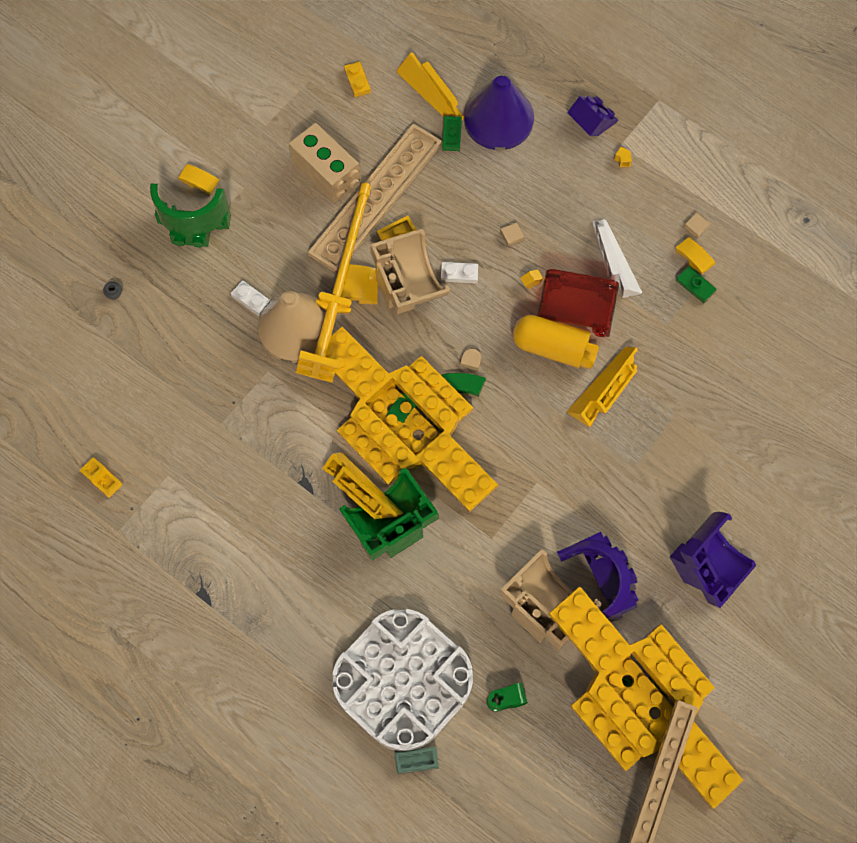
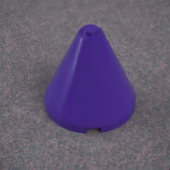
[464,76,534,150]

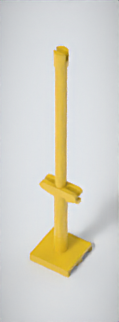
[296,183,371,383]

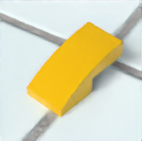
[178,164,220,196]
[676,237,715,274]
[79,457,123,498]

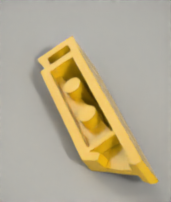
[397,52,464,120]
[567,346,638,427]
[322,452,404,519]

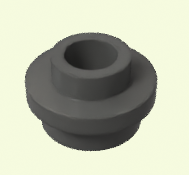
[103,281,122,300]

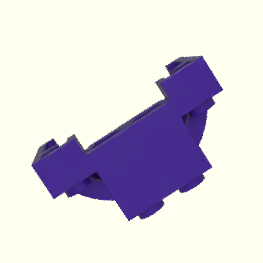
[670,512,756,608]

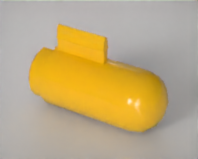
[513,315,599,369]

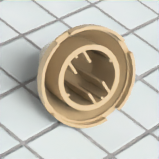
[258,291,326,363]

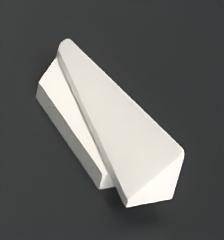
[592,219,642,298]

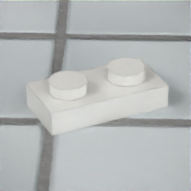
[441,262,478,283]
[231,280,271,317]

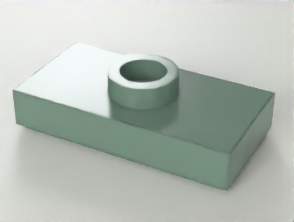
[394,747,439,775]

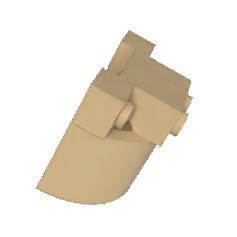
[370,229,450,314]
[499,549,601,651]

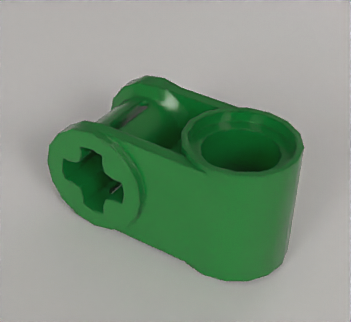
[486,683,528,712]

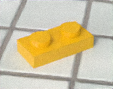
[344,61,371,98]

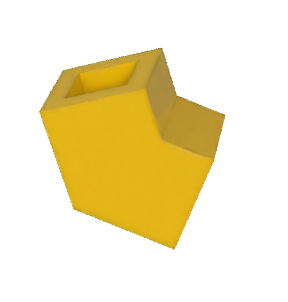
[614,146,632,168]
[520,269,544,290]

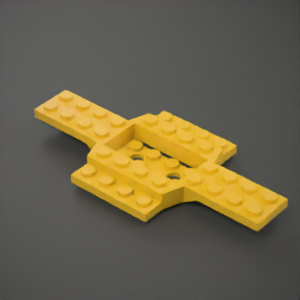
[314,327,498,512]
[548,587,744,809]

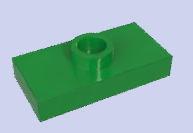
[676,266,717,303]

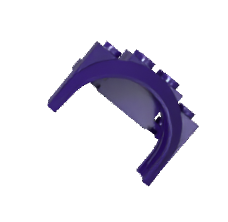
[557,532,639,621]

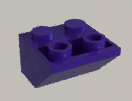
[567,96,618,136]

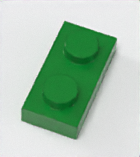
[442,116,462,151]

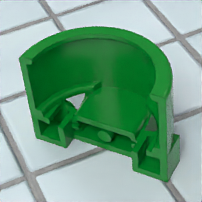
[150,183,231,248]
[339,468,439,561]

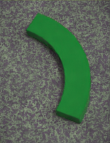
[386,373,486,423]

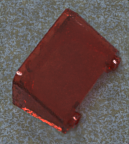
[537,269,619,337]

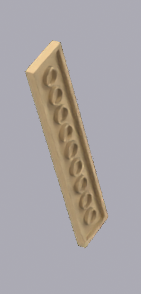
[308,124,442,273]

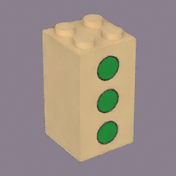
[289,123,361,203]

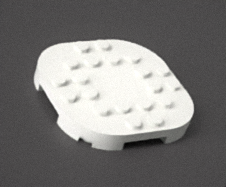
[333,609,473,752]

